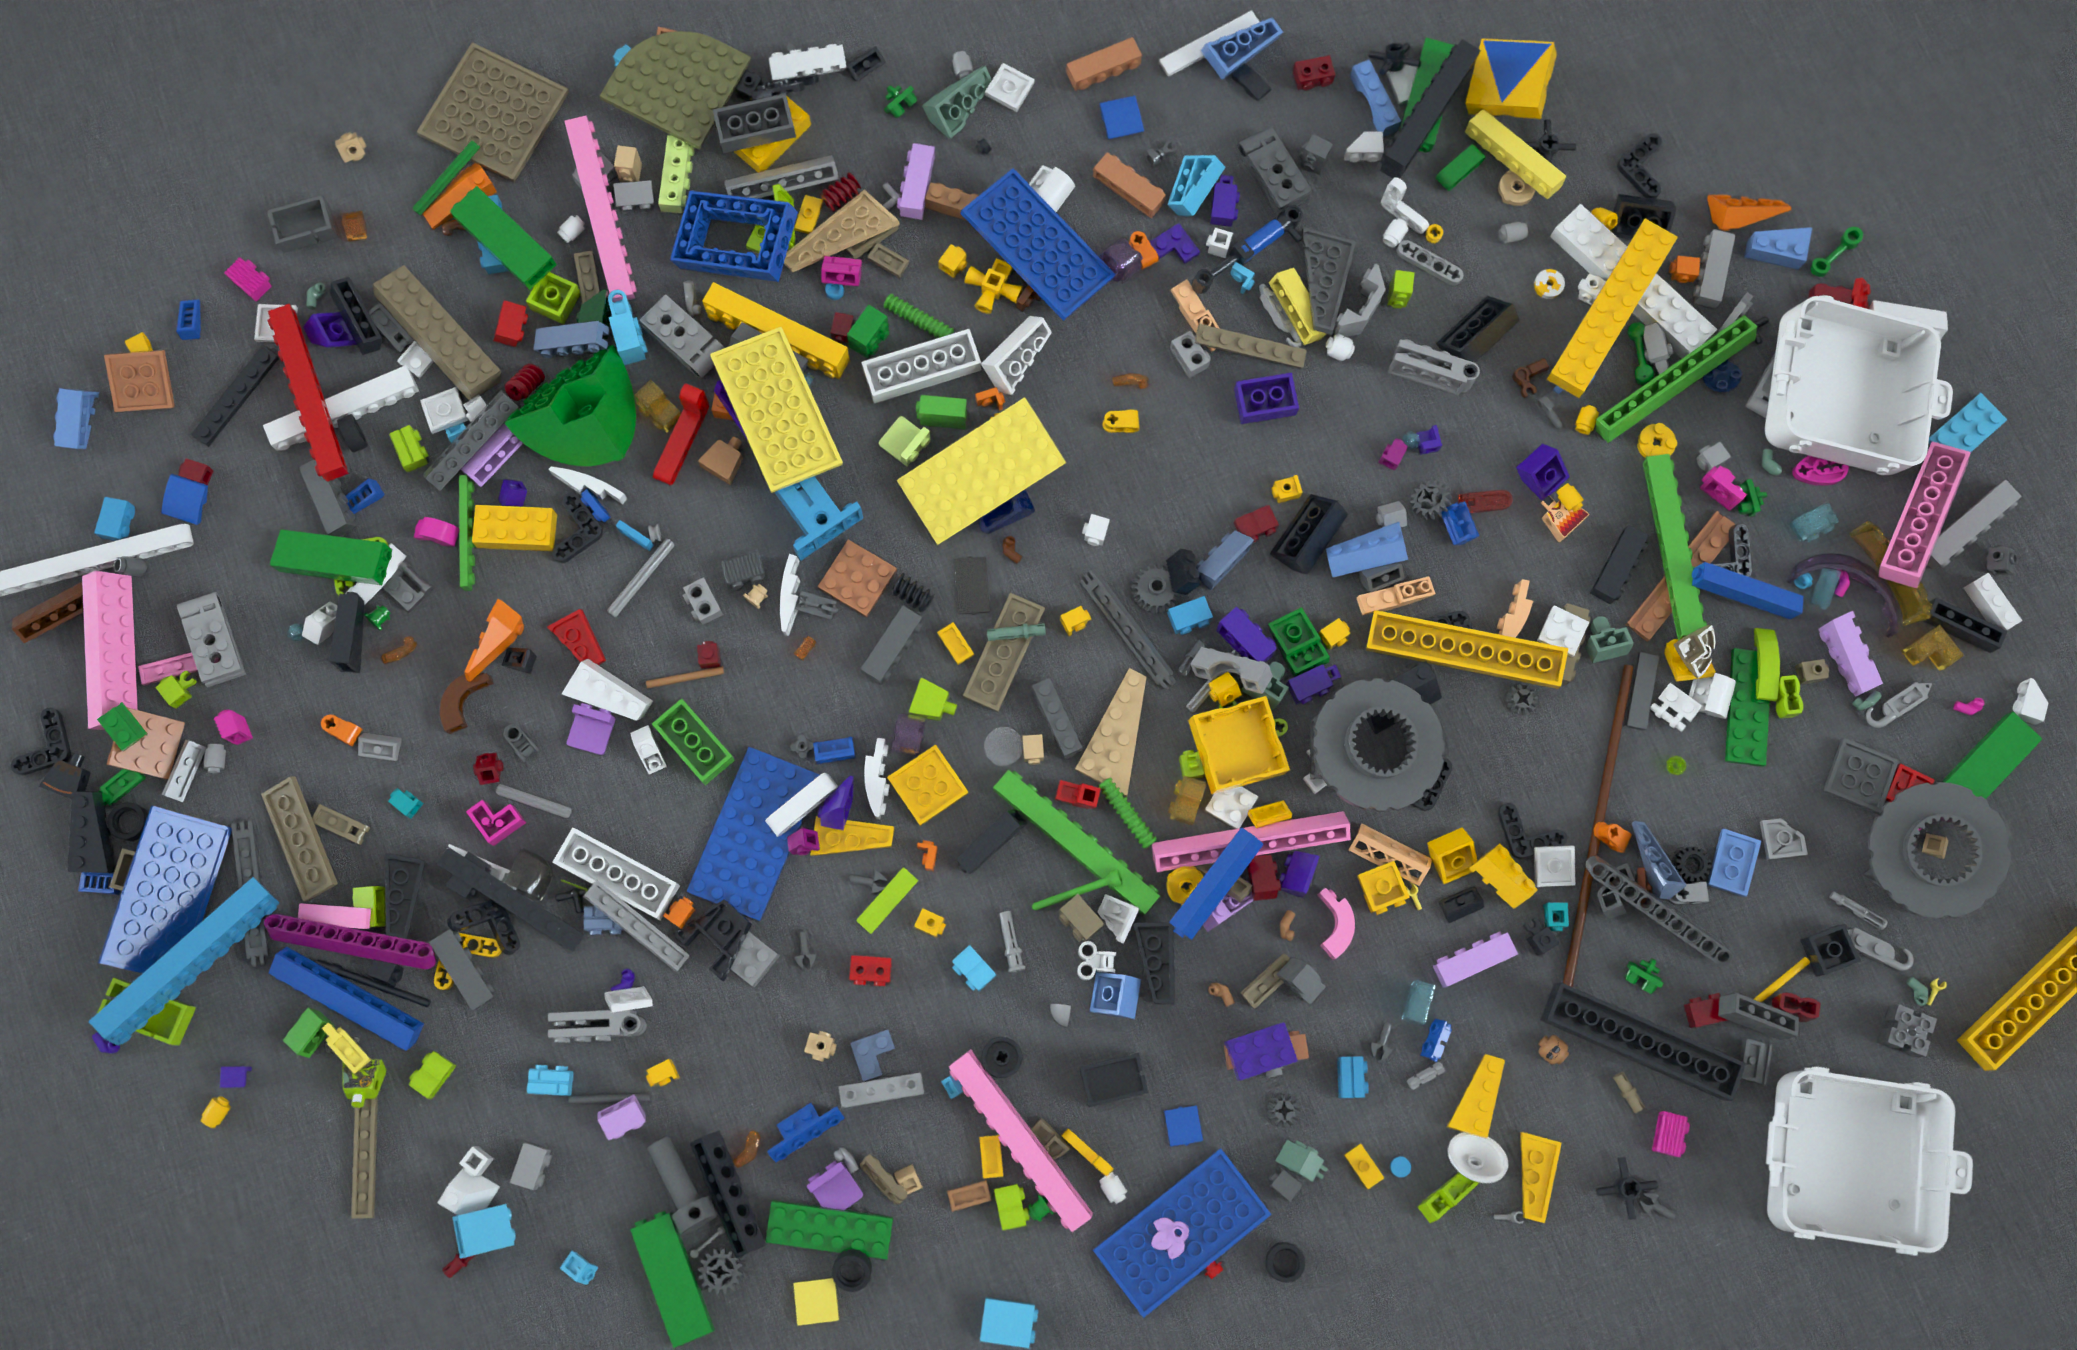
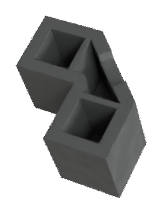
[1597,863,1636,919]

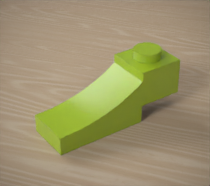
[1417,1172,1480,1223]

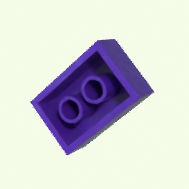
[1234,373,1299,424]
[1216,606,1277,663]
[1225,1022,1298,1081]

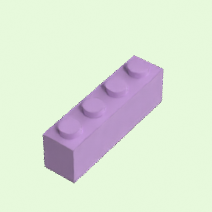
[897,143,935,220]
[460,422,523,487]
[1433,931,1518,988]

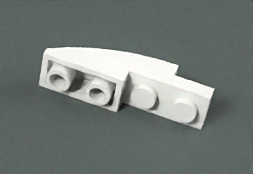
[864,738,890,820]

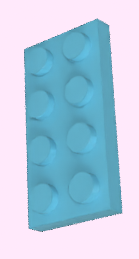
[1928,393,2007,452]

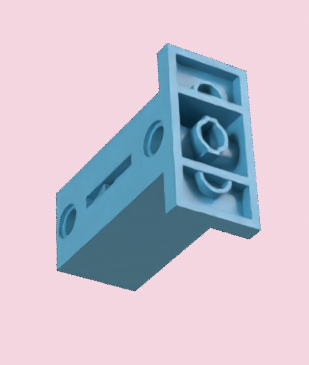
[764,476,863,561]

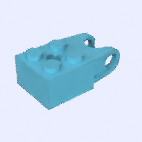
[608,290,648,365]

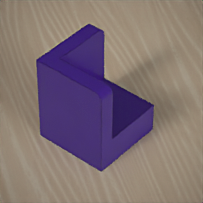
[1415,425,1442,455]
[498,479,527,507]
[220,1066,252,1088]

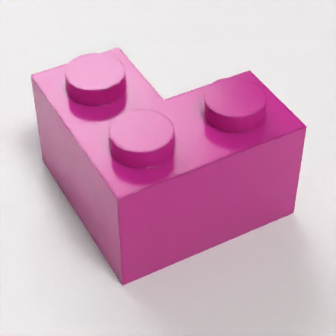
[466,800,526,846]

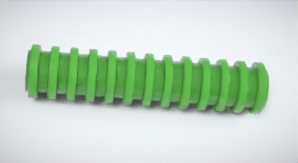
[884,293,954,338]
[1098,778,1157,849]

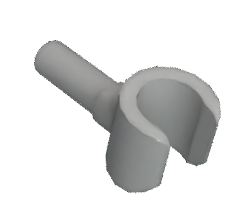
[1493,1211,1524,1224]

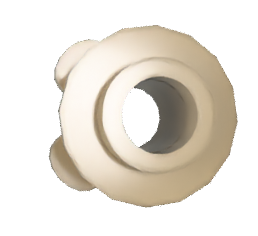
[743,584,768,609]

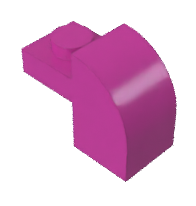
[413,517,459,546]

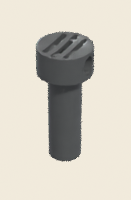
[648,1137,718,1235]

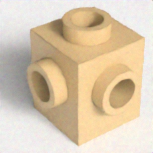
[335,132,367,163]
[804,1031,837,1062]

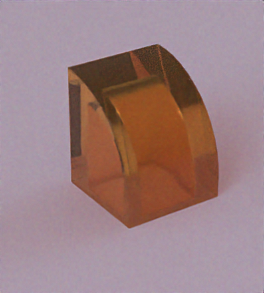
[342,211,367,242]

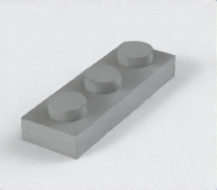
[162,740,207,802]

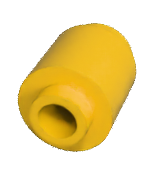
[1591,207,1618,230]
[1575,405,1599,435]
[1556,483,1584,512]
[201,1096,231,1128]

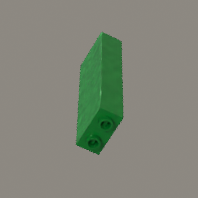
[1399,37,1454,153]
[449,186,557,290]
[270,529,393,586]
[1941,712,2042,799]
[630,1211,715,1348]

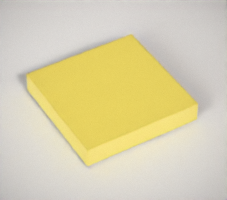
[794,1278,839,1326]

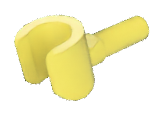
[1405,882,1422,910]
[1927,978,1947,1006]

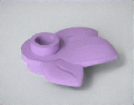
[1151,1218,1189,1259]

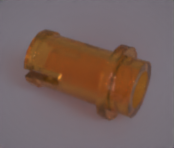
[793,635,817,661]

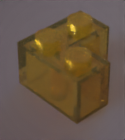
[634,380,681,433]
[1901,625,1964,671]
[1168,776,1206,826]

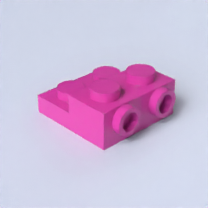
[1700,465,1747,511]

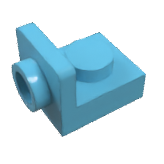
[1230,262,1255,294]
[560,1251,598,1285]

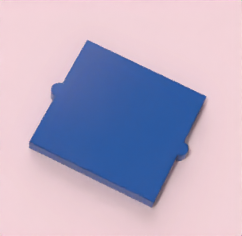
[1164,1106,1203,1146]

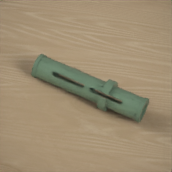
[987,623,1046,641]

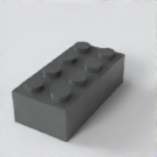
[713,94,796,153]

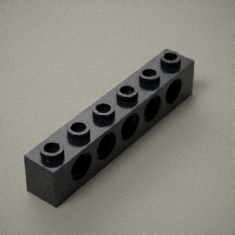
[690,1130,766,1259]

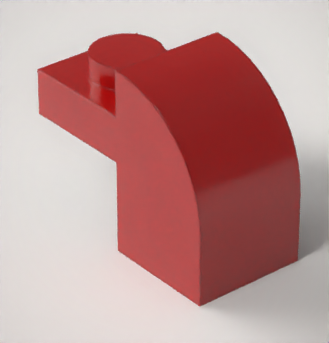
[1055,780,1101,809]

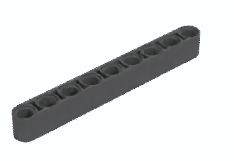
[1585,856,1733,966]

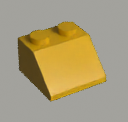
[1427,827,1477,884]

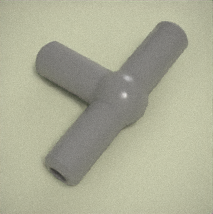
[882,183,902,210]

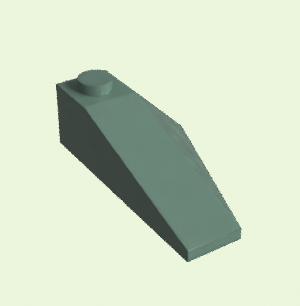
[922,66,992,138]

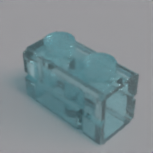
[1790,503,1839,542]
[1402,980,1436,1025]

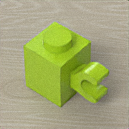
[155,670,197,709]
[1179,750,1204,781]

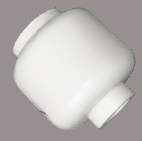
[1325,333,1355,361]

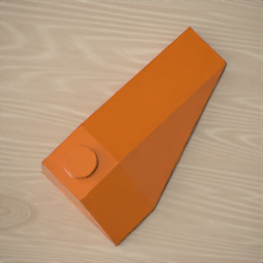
[423,163,497,229]
[1707,195,1792,231]
[464,599,524,682]

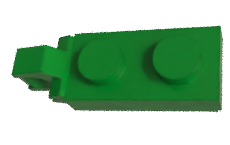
[99,769,146,806]

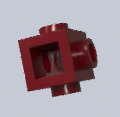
[473,753,504,785]

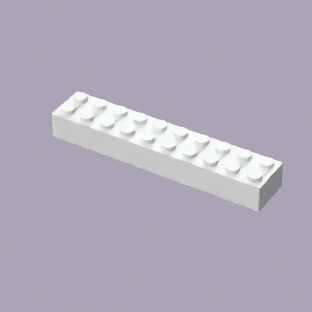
[1550,204,1717,358]

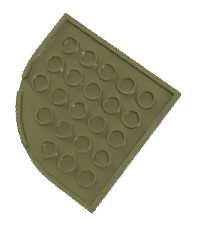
[600,31,751,150]

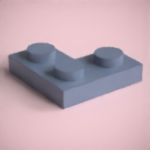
[850,1030,895,1082]

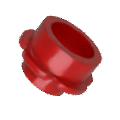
[1205,1261,1224,1279]

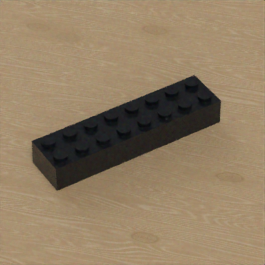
[1380,39,1481,179]

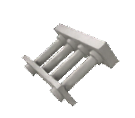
[839,1073,925,1108]

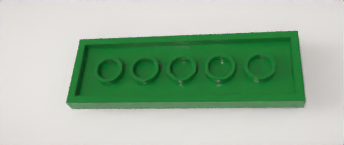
[1725,648,1770,767]
[766,1200,893,1259]

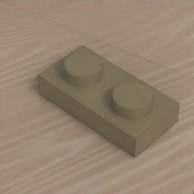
[868,242,909,278]

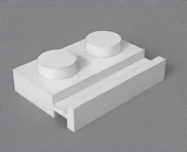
[397,340,434,379]

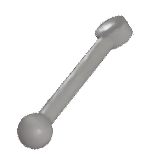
[690,1226,725,1258]

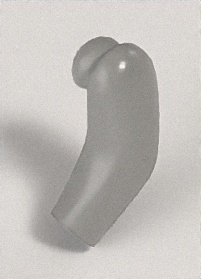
[683,280,701,316]

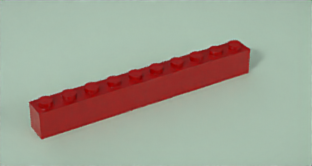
[267,304,349,482]

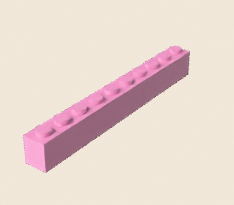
[565,116,637,303]
[1151,811,1351,872]
[949,1049,1093,1232]

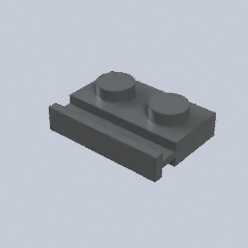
[1739,1038,1773,1085]

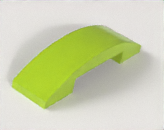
[1754,628,1780,701]

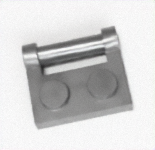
[382,561,434,612]

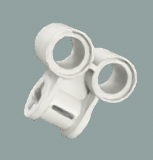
[1077,941,1116,981]

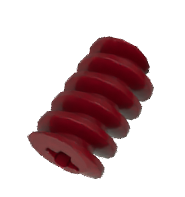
[820,172,861,212]
[505,364,545,401]

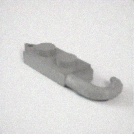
[1259,283,1302,347]
[1866,682,1932,728]
[1848,927,1914,971]

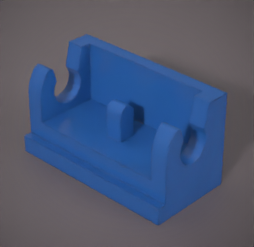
[1441,502,1479,545]
[813,737,856,764]

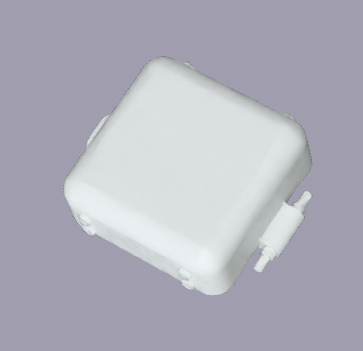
[1765,295,1953,475]
[1766,1067,1973,1256]

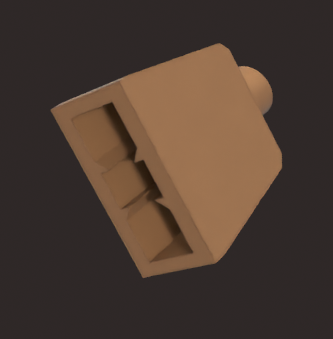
[698,436,743,485]

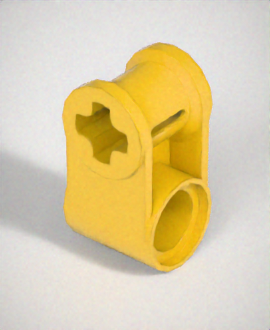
[125,332,153,352]
[1102,409,1140,433]

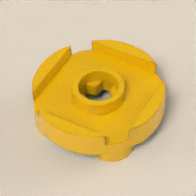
[1637,423,1677,458]
[1166,866,1204,905]

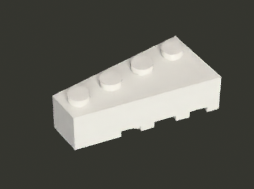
[768,44,846,81]
[981,316,1052,395]

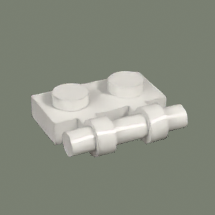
[1650,683,1702,732]

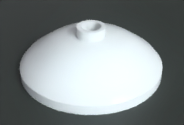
[1448,1132,1508,1183]

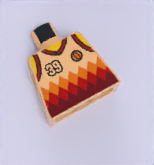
[1541,495,1589,543]

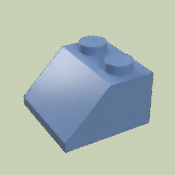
[1090,972,1141,1019]

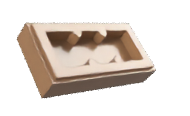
[947,1180,992,1211]

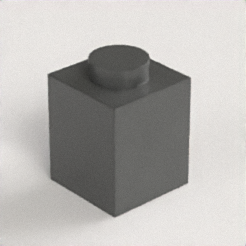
[1269,1169,1303,1202]

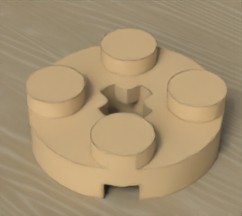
[1498,170,1536,206]

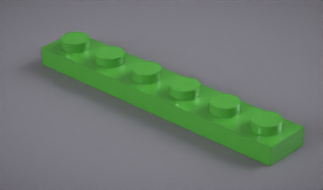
[459,475,475,591]

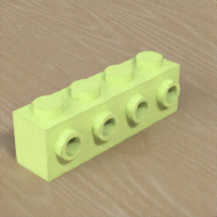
[658,135,694,214]

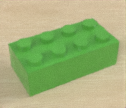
[652,699,735,786]

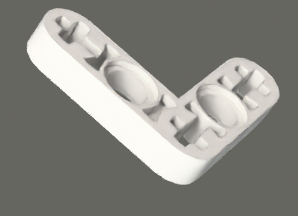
[1381,177,1429,234]

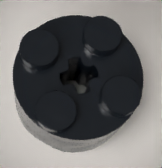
[982,1037,1022,1078]

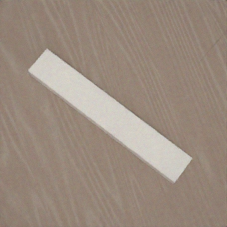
[1159,11,1259,77]

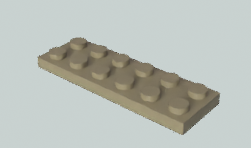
[963,593,1045,712]
[261,776,338,901]

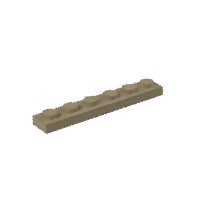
[1195,324,1307,369]
[351,1096,378,1219]

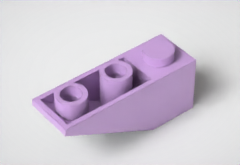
[1203,881,1253,932]

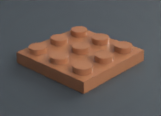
[104,350,175,412]
[818,539,897,617]
[107,707,185,779]

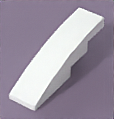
[549,466,627,505]
[780,554,800,636]

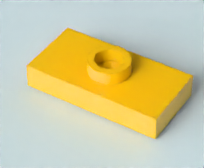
[794,195,823,234]
[937,622,974,665]
[1248,800,1292,828]
[979,1135,1003,1178]
[1344,1144,1384,1189]

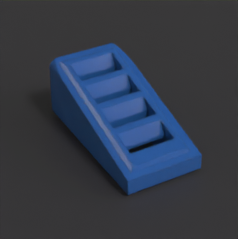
[176,299,201,340]
[346,478,385,514]
[78,872,120,895]

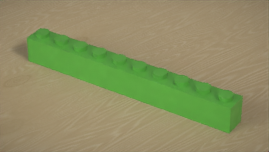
[1596,315,1758,443]
[1643,454,1707,641]
[993,770,1160,916]

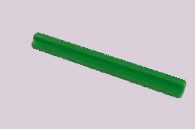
[412,141,480,215]

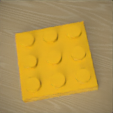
[887,744,969,826]

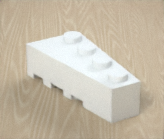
[562,659,653,720]

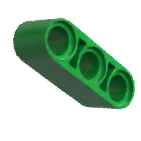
[1435,144,1486,191]

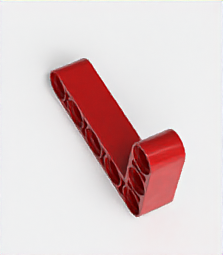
[653,383,709,485]

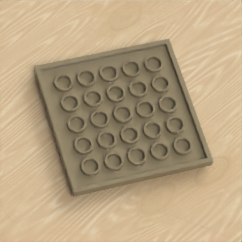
[417,42,569,183]

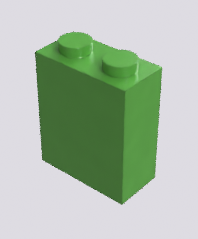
[916,395,967,429]

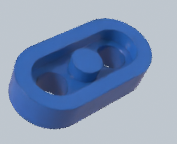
[581,489,611,522]

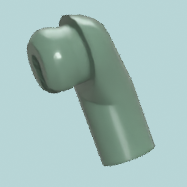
[307,283,326,309]
[1762,449,1782,475]
[1852,691,1882,711]
[1906,976,1928,1006]

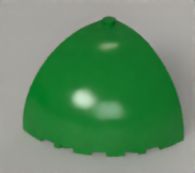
[505,345,636,466]

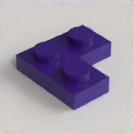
[1150,223,1200,264]

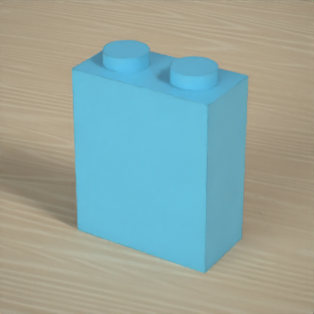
[453,1204,516,1259]
[980,1297,1038,1348]

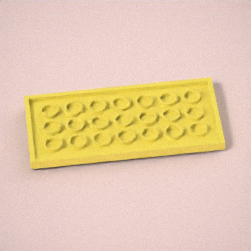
[710,326,843,493]
[897,397,1067,545]

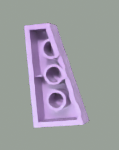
[1818,611,1883,697]

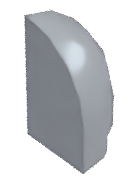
[1050,1004,1071,1027]

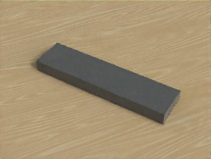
[1626,652,1659,731]

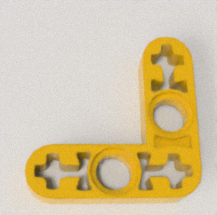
[434,933,502,990]
[1061,1128,1114,1177]

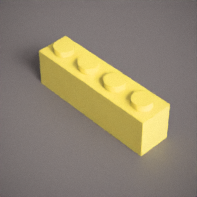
[1269,268,1326,345]

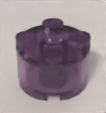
[1099,238,1143,284]
[892,713,926,756]

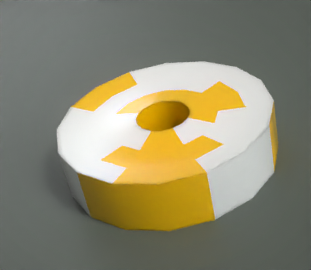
[1534,269,1565,299]

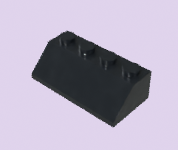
[1436,296,1520,363]
[1270,494,1348,575]
[1366,661,1442,735]

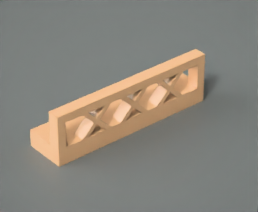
[1349,824,1432,886]

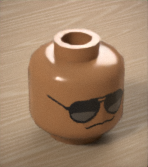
[1538,1035,1569,1065]

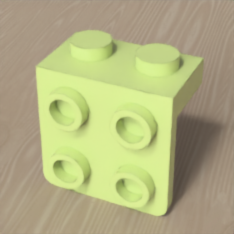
[879,416,931,466]

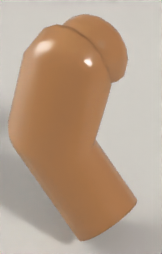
[1280,910,1295,941]
[1208,983,1235,1007]

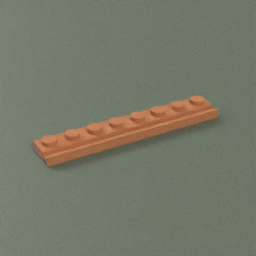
[1625,511,1735,642]

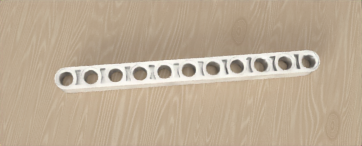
[0,524,194,597]

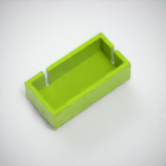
[97,978,196,1046]

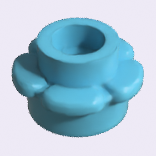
[1794,571,1813,589]

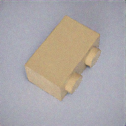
[614,145,642,183]

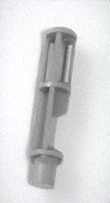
[1829,891,1888,930]

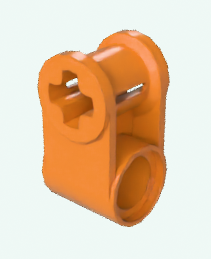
[1128,231,1159,270]
[321,715,363,747]
[1594,822,1632,853]

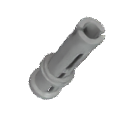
[998,911,1026,973]

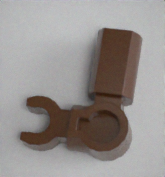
[1512,358,1549,398]

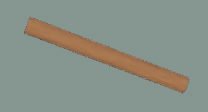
[646,666,724,689]

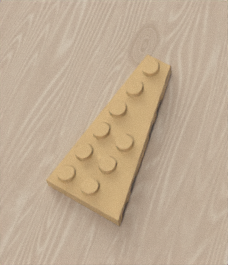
[784,190,900,272]
[1075,668,1146,797]

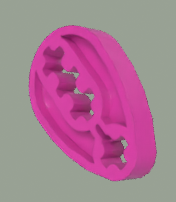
[1792,455,1849,486]

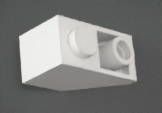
[1344,132,1384,162]
[302,601,337,645]
[2013,678,2048,725]
[630,725,667,774]

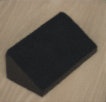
[846,46,886,82]
[1439,886,1484,923]

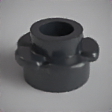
[976,138,992,155]

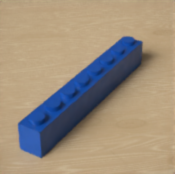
[269,947,424,1051]

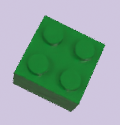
[847,304,890,359]

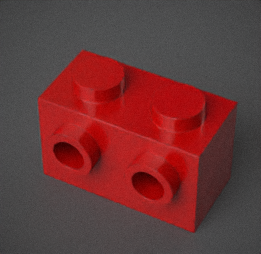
[493,300,528,347]
[849,955,892,987]

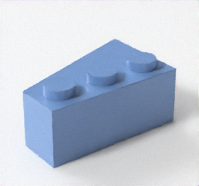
[1744,227,1812,270]
[53,388,100,449]

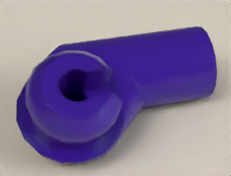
[611,969,635,991]
[92,1032,120,1054]

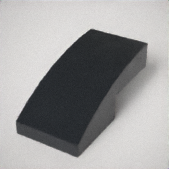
[1231,63,1271,101]

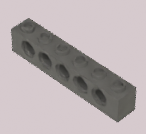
[423,390,519,491]

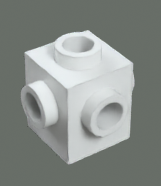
[1578,274,1606,305]

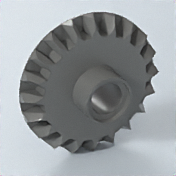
[1131,564,1181,613]

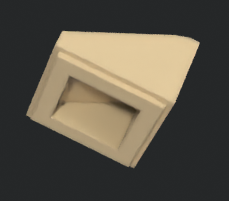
[1922,833,1948,859]
[894,1165,922,1194]

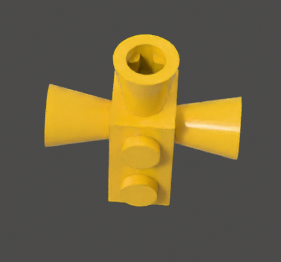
[964,258,1023,314]

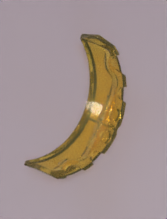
[1849,521,1933,626]

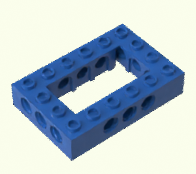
[670,191,798,282]

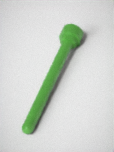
[1032,869,1123,910]

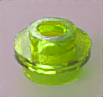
[1666,756,1686,775]

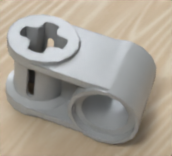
[1669,882,1709,904]

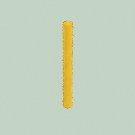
[1754,957,1810,1003]

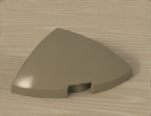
[1674,625,1715,679]
[1031,1117,1070,1159]

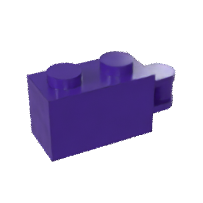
[1210,175,1240,227]
[1286,664,1342,705]

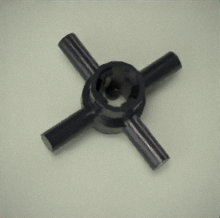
[1369,43,1421,75]
[1525,119,1576,164]
[1596,1157,1658,1220]

